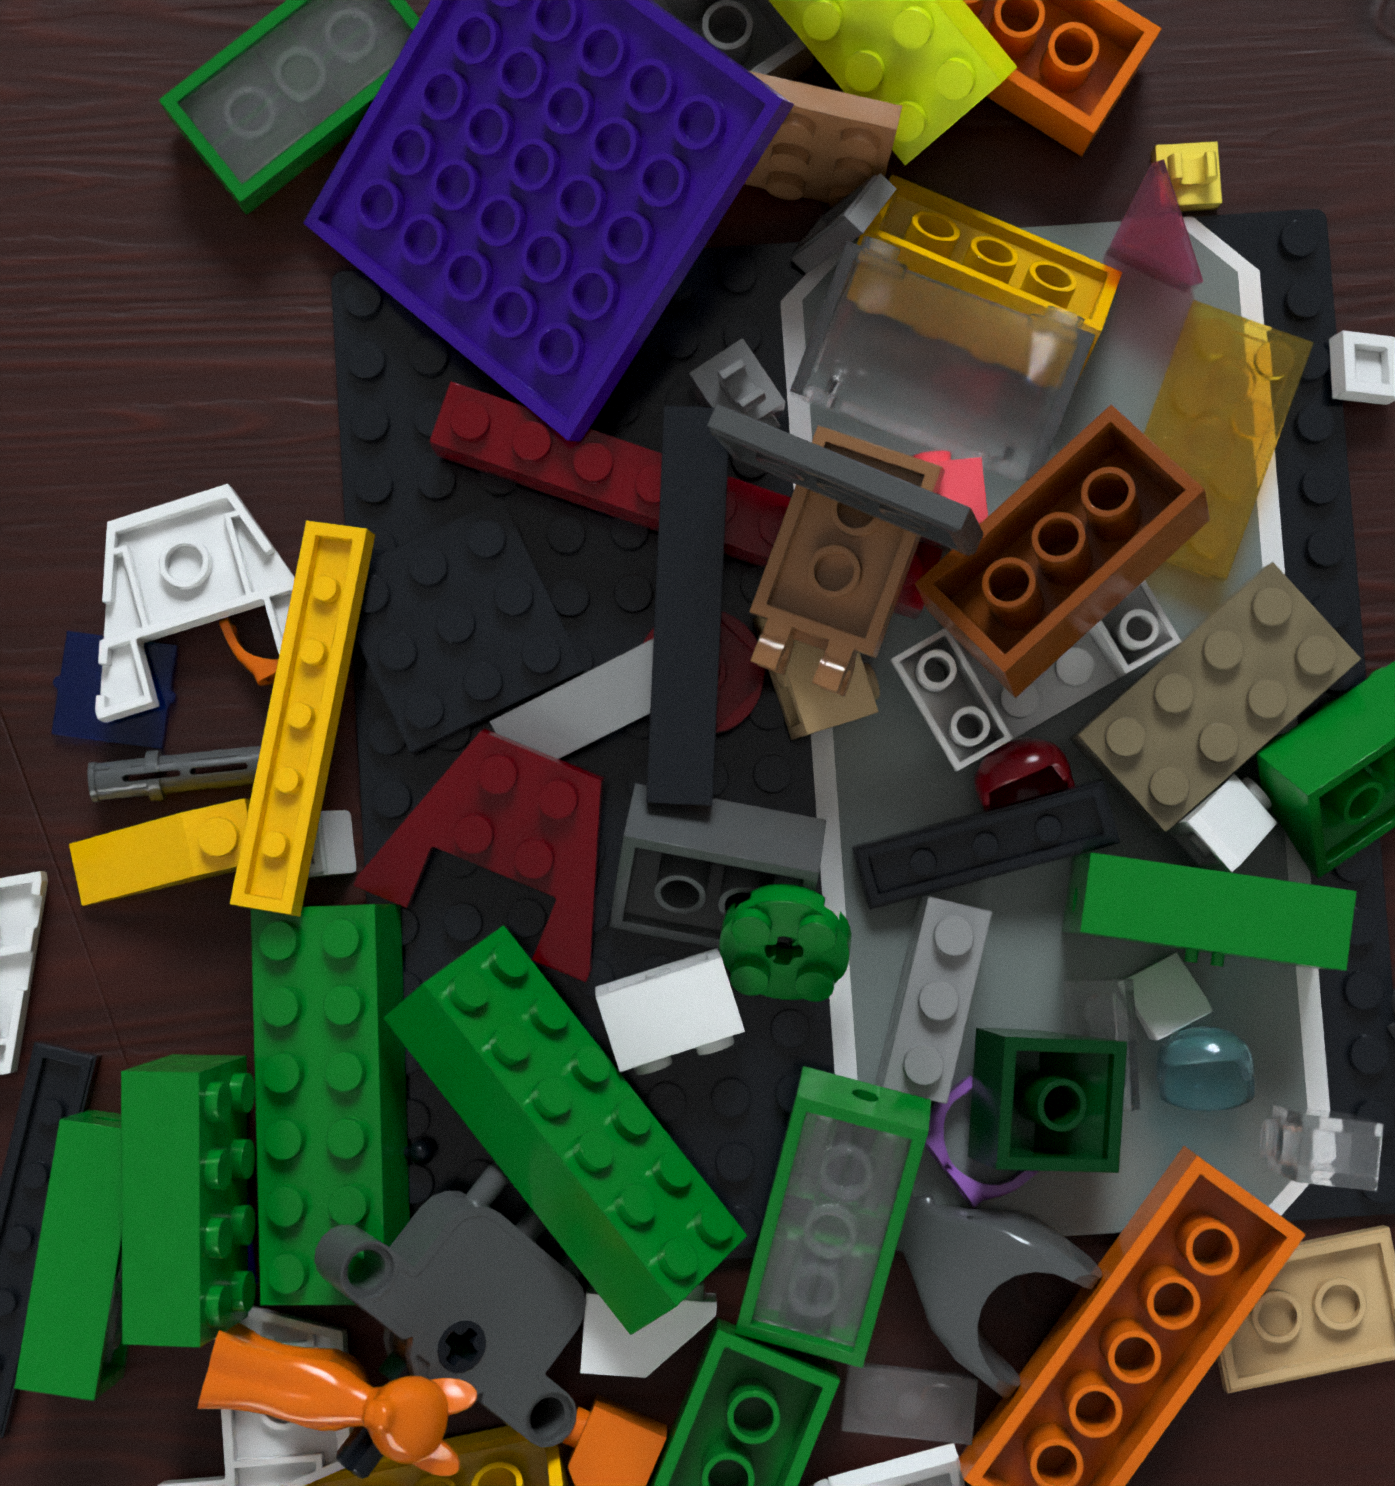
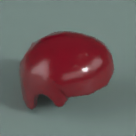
[974,737,1075,810]

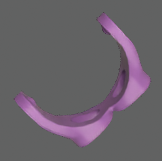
[925,1075,1039,1208]

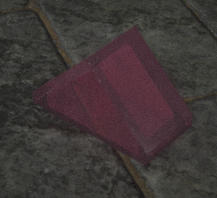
[1105,159,1203,293]

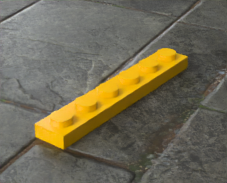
[230,520,375,917]

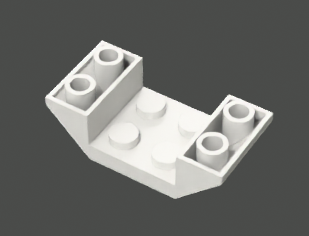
[891,580,1182,772]

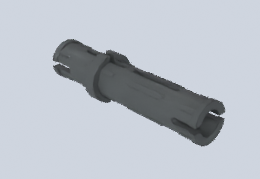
[87,746,261,802]

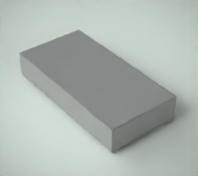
[791,173,897,274]

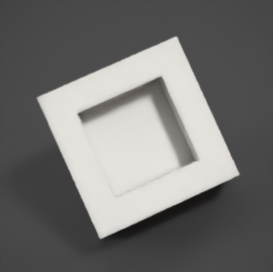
[1329,330,1395,405]

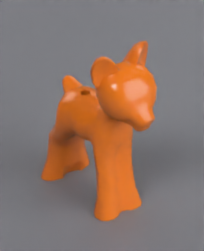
[198,1323,478,1476]

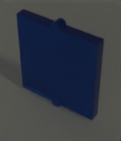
[52,631,179,749]

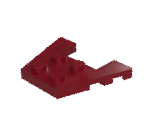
[353,729,604,982]

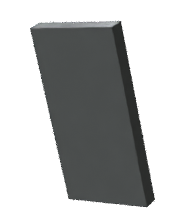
[707,404,984,556]

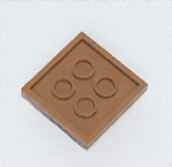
[744,71,902,207]

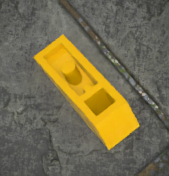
[69,798,250,906]

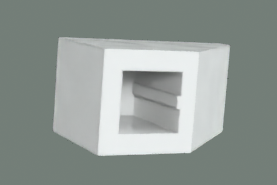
[580,1282,717,1378]

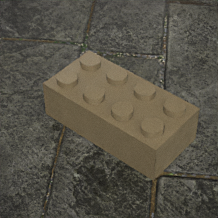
[1069,562,1361,833]

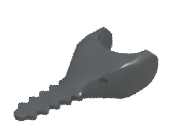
[895,1192,1102,1398]

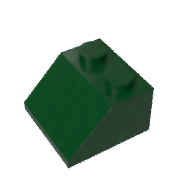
[968,1027,1127,1173]

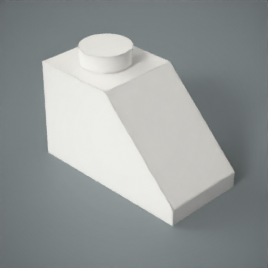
[1168,774,1277,872]

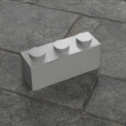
[875,896,992,1104]

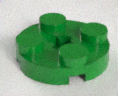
[719,884,852,1002]

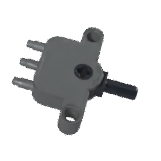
[314,1162,586,1479]

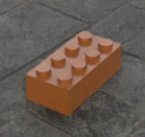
[915,404,1210,698]

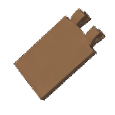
[749,425,945,697]

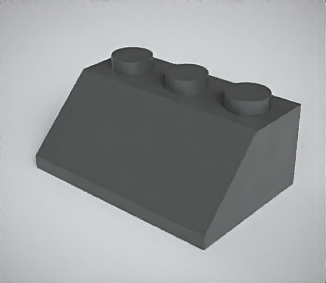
[608,783,826,949]

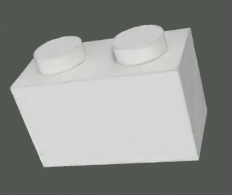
[595,948,745,1075]

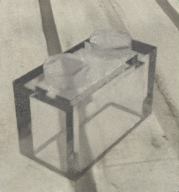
[1260,1105,1384,1191]

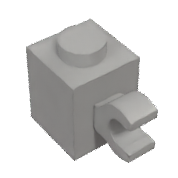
[689,338,785,429]

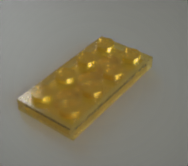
[1143,300,1314,582]

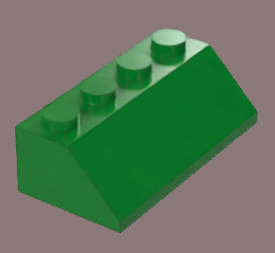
[1256,661,1395,879]

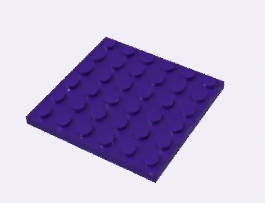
[303,0,794,442]

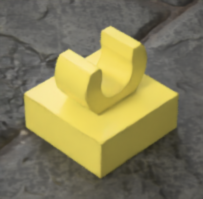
[1151,141,1222,213]

